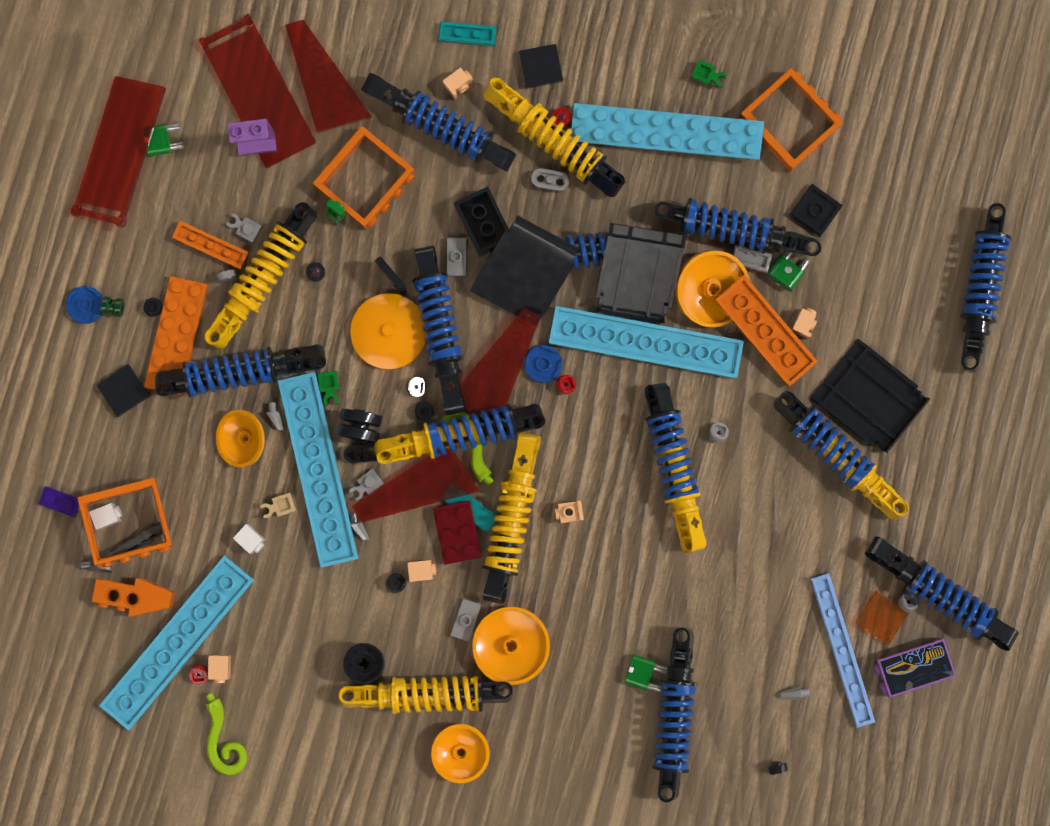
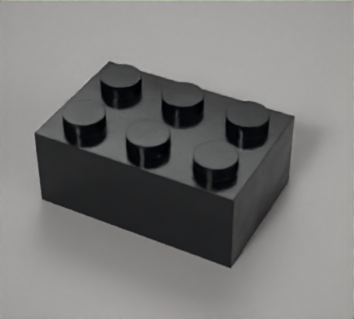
[454,187,509,257]

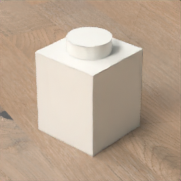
[89,503,122,530]
[233,524,266,554]

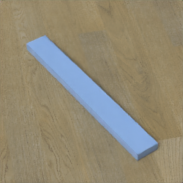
[810,573,875,728]

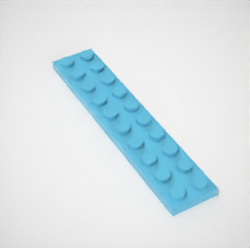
[571,103,764,161]
[549,306,744,379]
[278,372,359,568]
[99,555,254,731]

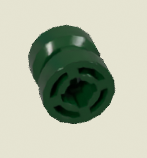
[101,296,125,317]

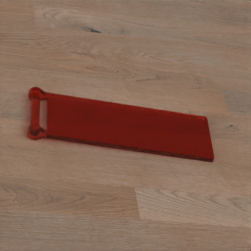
[198,13,316,168]
[71,76,166,228]

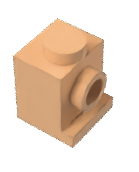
[443,67,473,100]
[791,308,817,339]
[555,501,584,523]

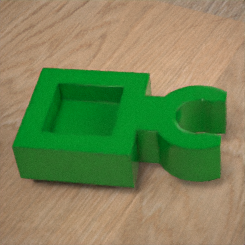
[691,59,727,88]
[325,199,346,225]
[317,371,340,406]

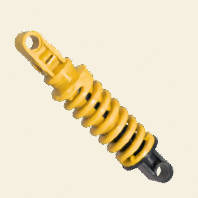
[483,78,625,197]
[205,202,317,349]
[482,432,541,604]
[339,674,513,714]

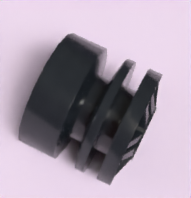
[343,643,385,684]

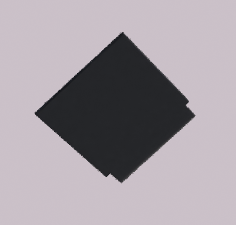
[470,215,579,326]
[596,223,686,324]
[810,339,930,453]

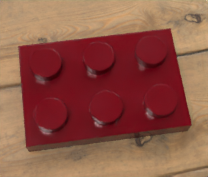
[432,500,482,565]

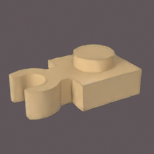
[260,493,297,518]

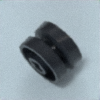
[337,409,383,443]

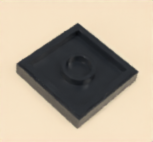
[519,44,563,89]
[790,184,843,237]
[375,256,407,295]
[96,364,150,417]

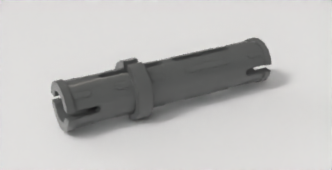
[110,522,163,562]

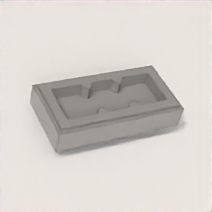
[447,238,466,277]
[733,245,772,273]
[451,599,481,642]

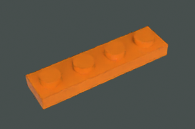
[172,221,250,270]

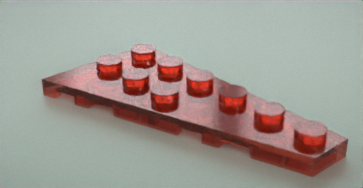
[286,20,372,133]
[352,448,480,523]

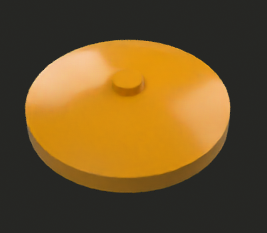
[675,250,750,327]
[350,293,427,370]
[472,607,550,685]

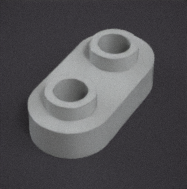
[531,168,569,192]

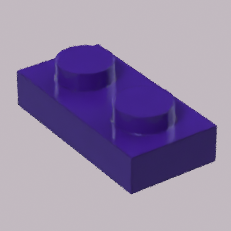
[38,486,80,518]

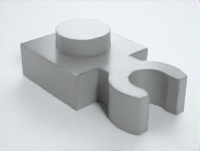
[226,213,263,243]
[349,469,385,501]

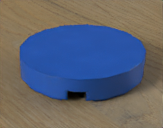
[66,286,103,324]
[524,345,562,383]

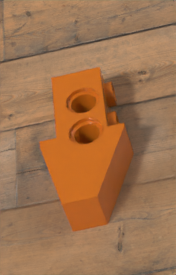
[92,578,176,617]

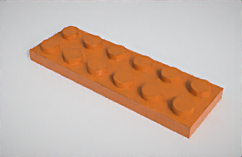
[714,275,818,387]
[144,276,209,396]

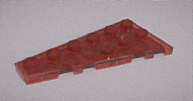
[460,309,541,417]

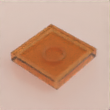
[855,591,909,645]

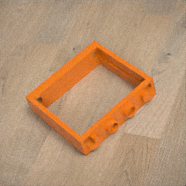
[739,68,843,172]
[313,126,415,230]
[77,478,173,569]

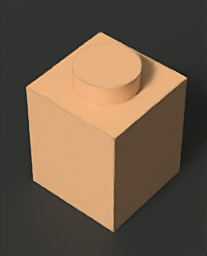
[408,560,437,582]
[208,655,231,683]

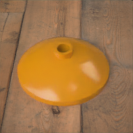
[216,410,265,468]
[431,724,490,783]

